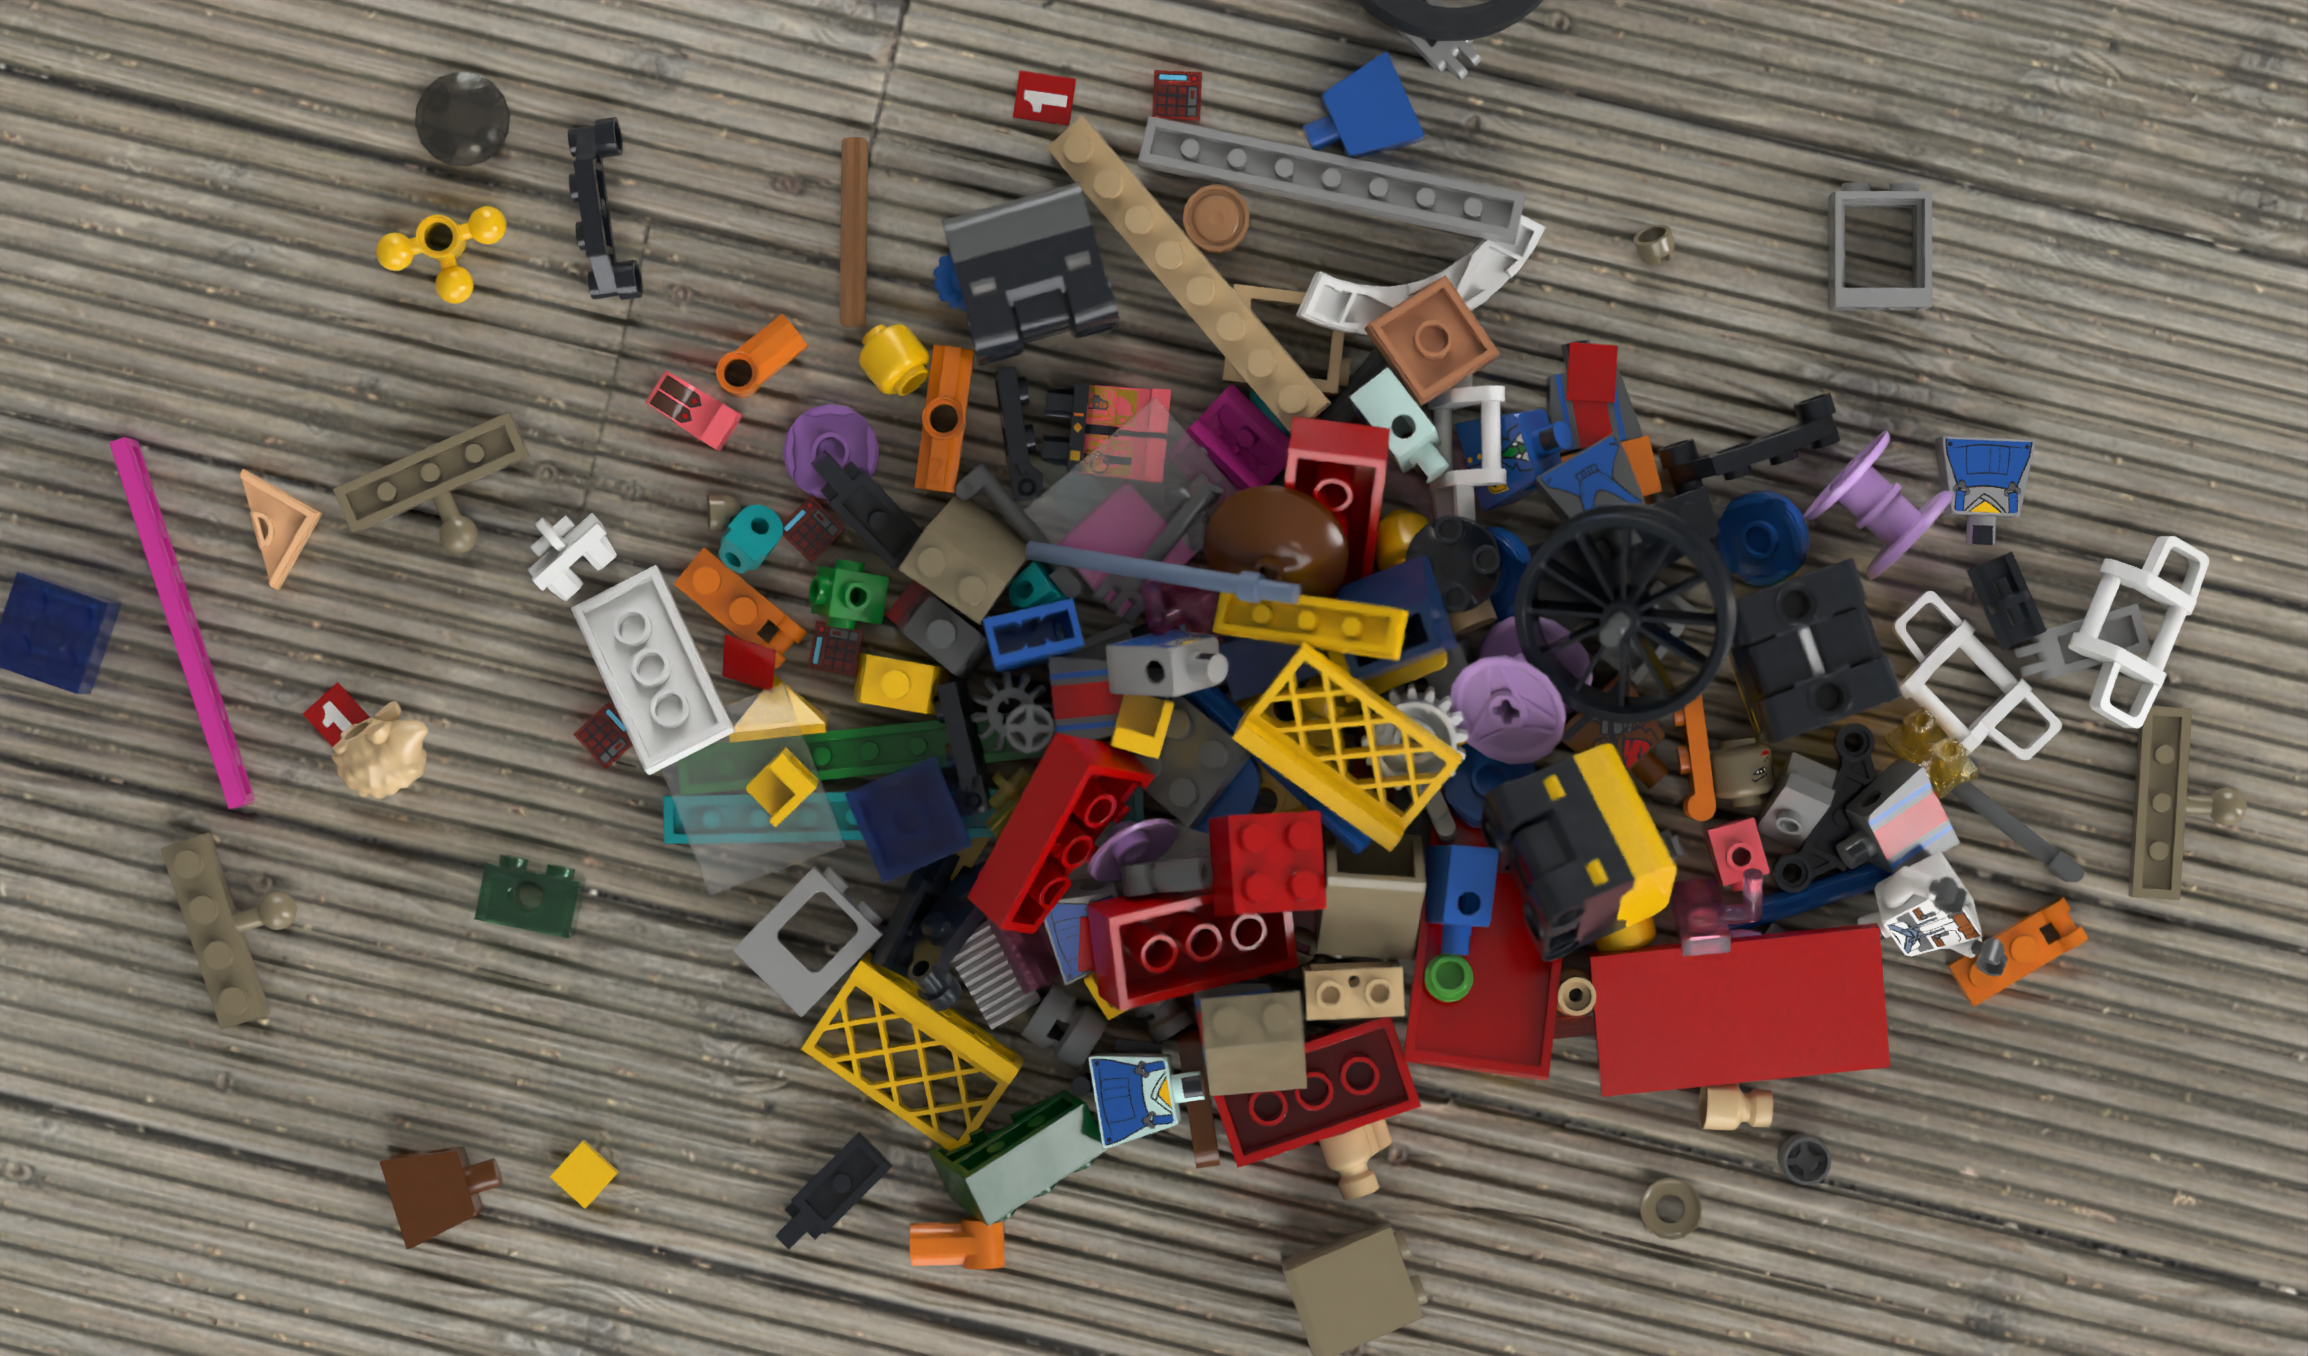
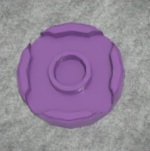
[783,404,880,499]

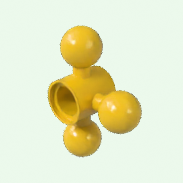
[376,206,507,304]

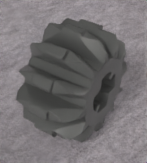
[971,671,1053,753]

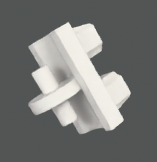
[528,513,617,601]

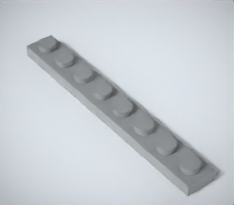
[1138,116,1526,245]

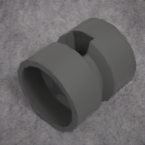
[1021,983,1110,1071]

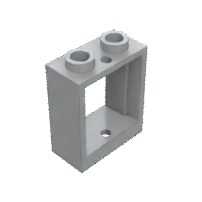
[1828,182,1932,311]

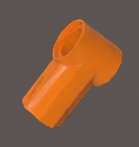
[716,313,809,399]
[909,1216,1005,1269]

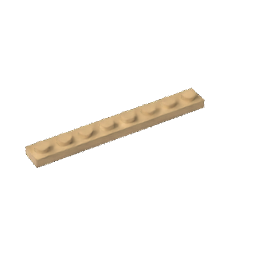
[1047,116,1331,433]

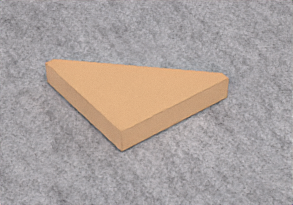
[239,469,323,590]

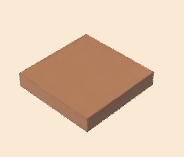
[1364,275,1500,408]

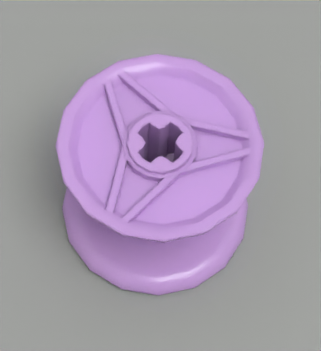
[1803,430,1954,581]
[1450,616,1593,764]

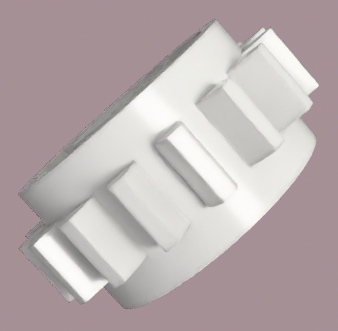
[1361,684,1468,791]

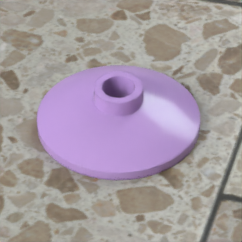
[1089,818,1177,882]

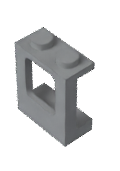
[733,866,885,1017]

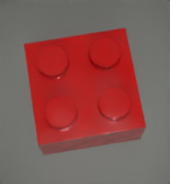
[1208,811,1327,916]

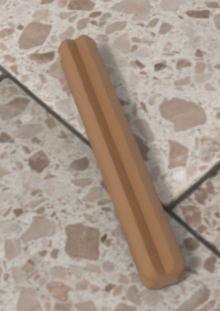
[840,137,868,328]

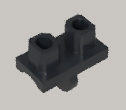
[1966,551,2047,650]

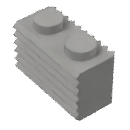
[952,919,1046,1029]

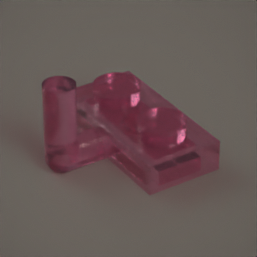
[1141,565,1225,639]
[1670,868,1763,956]

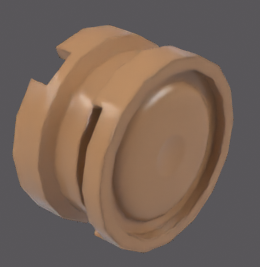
[1183,184,1250,255]

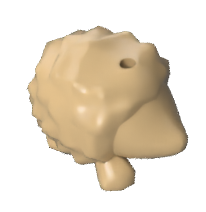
[332,701,428,799]

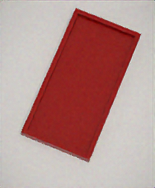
[1403,787,1562,1081]
[1588,923,1890,1097]

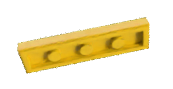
[1213,592,1408,661]

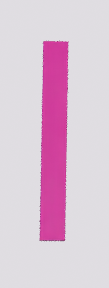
[109,437,255,809]

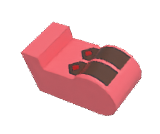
[645,370,743,452]

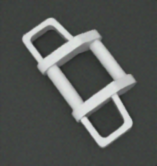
[1428,374,1506,521]
[2068,536,2209,728]
[1892,591,2062,760]

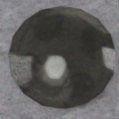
[415,72,510,167]

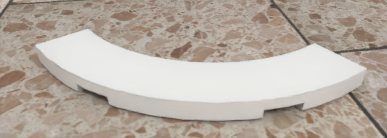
[1296,215,1546,336]

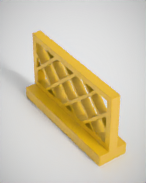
[1232,642,1463,852]
[801,951,1025,1151]

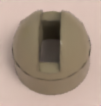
[1633,225,1675,266]
[707,494,741,533]
[1294,926,1316,965]

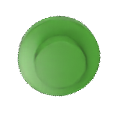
[1424,953,1473,1002]

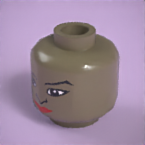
[1710,736,1775,808]

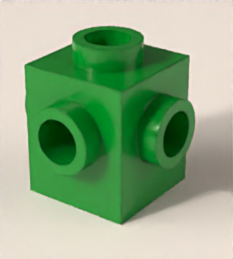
[809,559,889,630]

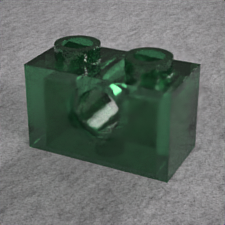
[474,854,586,938]

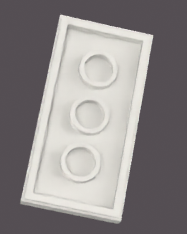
[571,565,735,775]

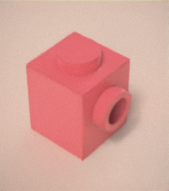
[1702,816,1770,892]

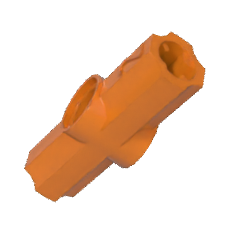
[914,345,975,494]

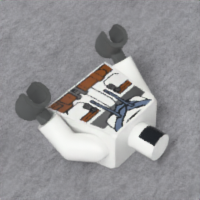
[1857,852,2008,977]

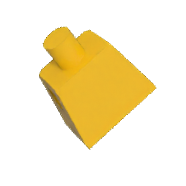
[852,653,950,715]

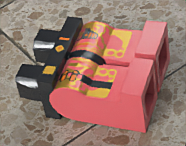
[1041,384,1171,484]

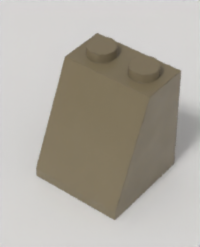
[899,495,1028,625]
[1315,829,1426,962]
[1201,991,1307,1096]
[1281,1221,1428,1356]

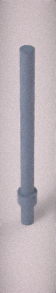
[1025,541,1300,604]

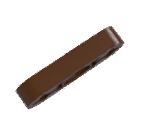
[1176,1028,1220,1169]

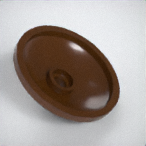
[1204,486,1349,599]

